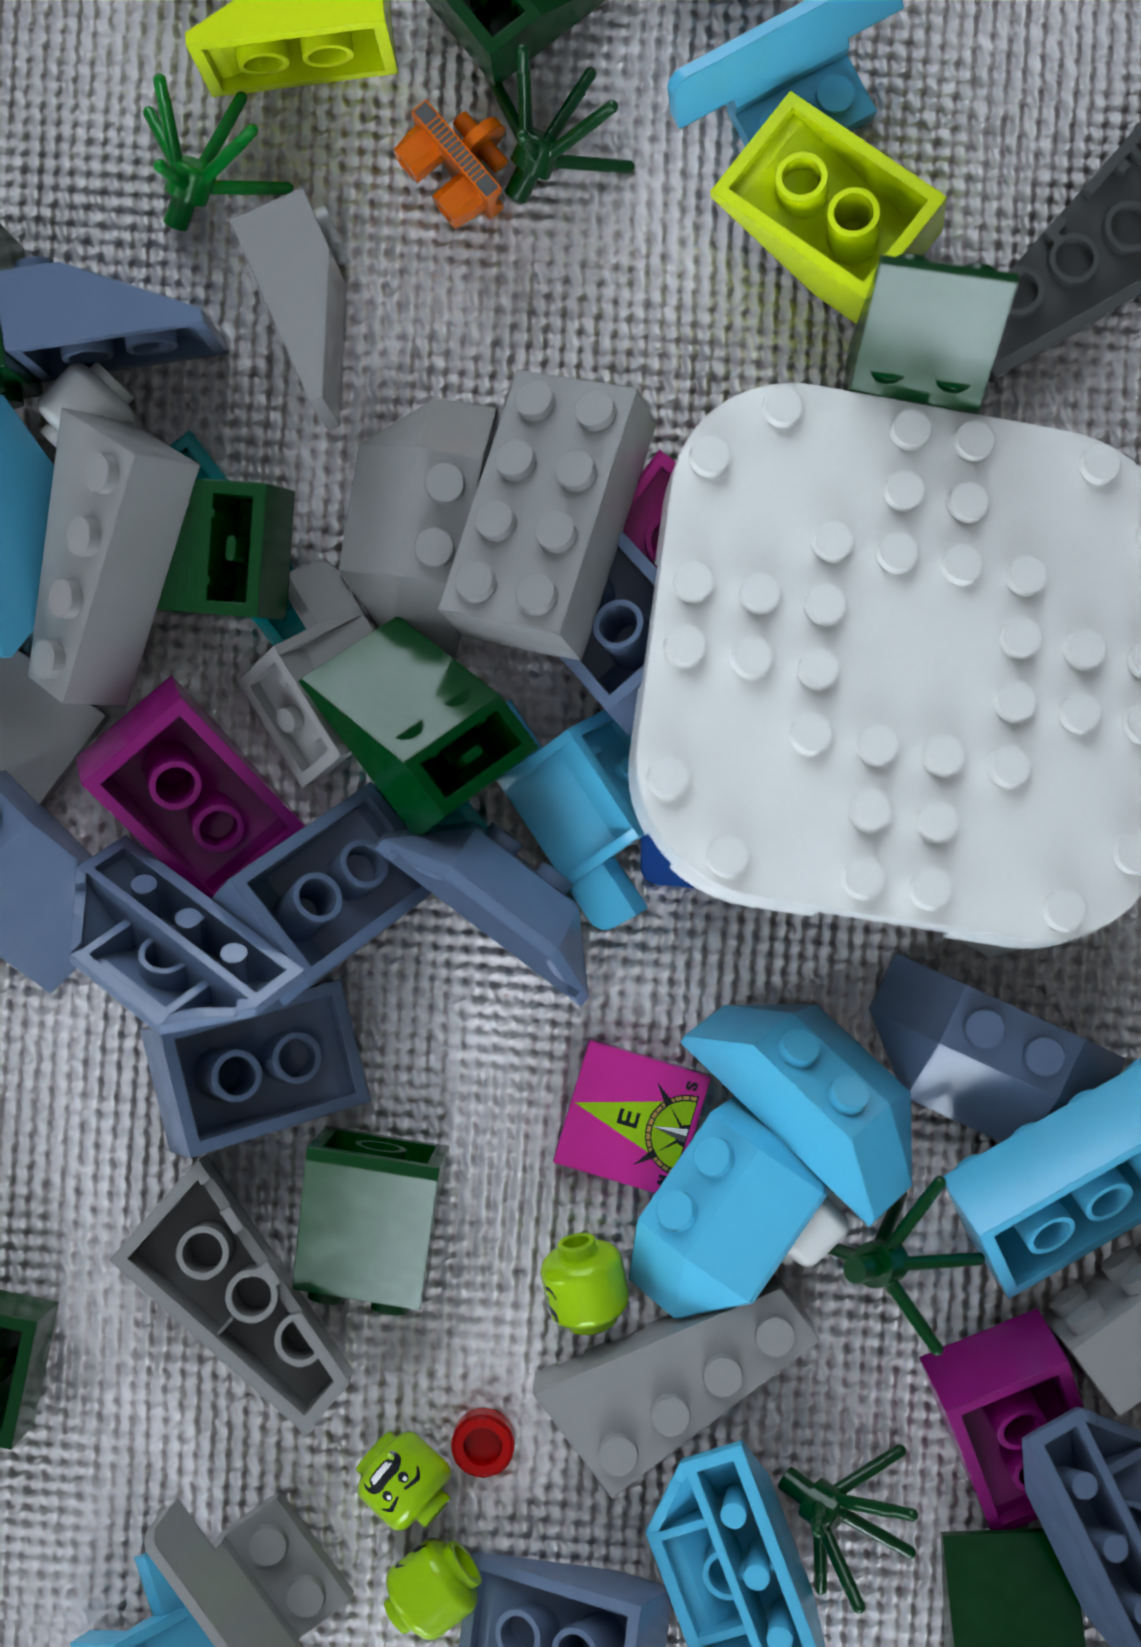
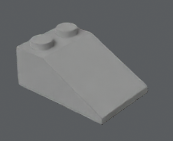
[230,187,349,431]

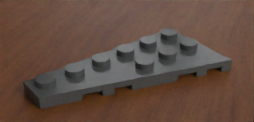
[989,123,1141,383]

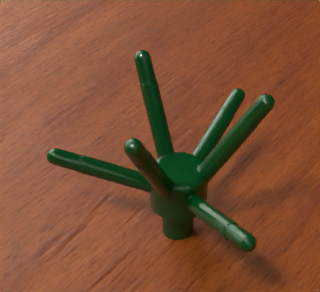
[489,44,635,204]
[827,1176,985,1356]
[778,1444,918,1614]

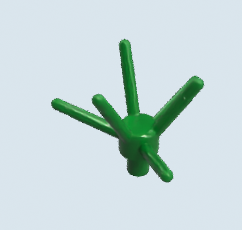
[143,73,294,231]

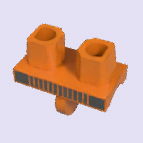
[393,99,508,229]

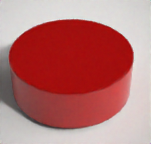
[451,1408,515,1478]

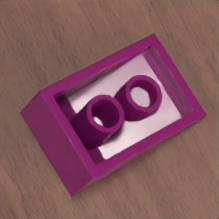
[75,675,306,899]
[919,1308,1084,1530]

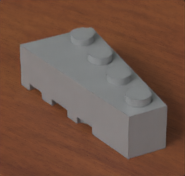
[28,408,200,706]
[109,1155,353,1435]

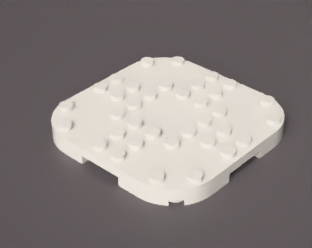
[628,383,1141,949]

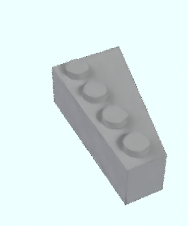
[533,1273,820,1498]

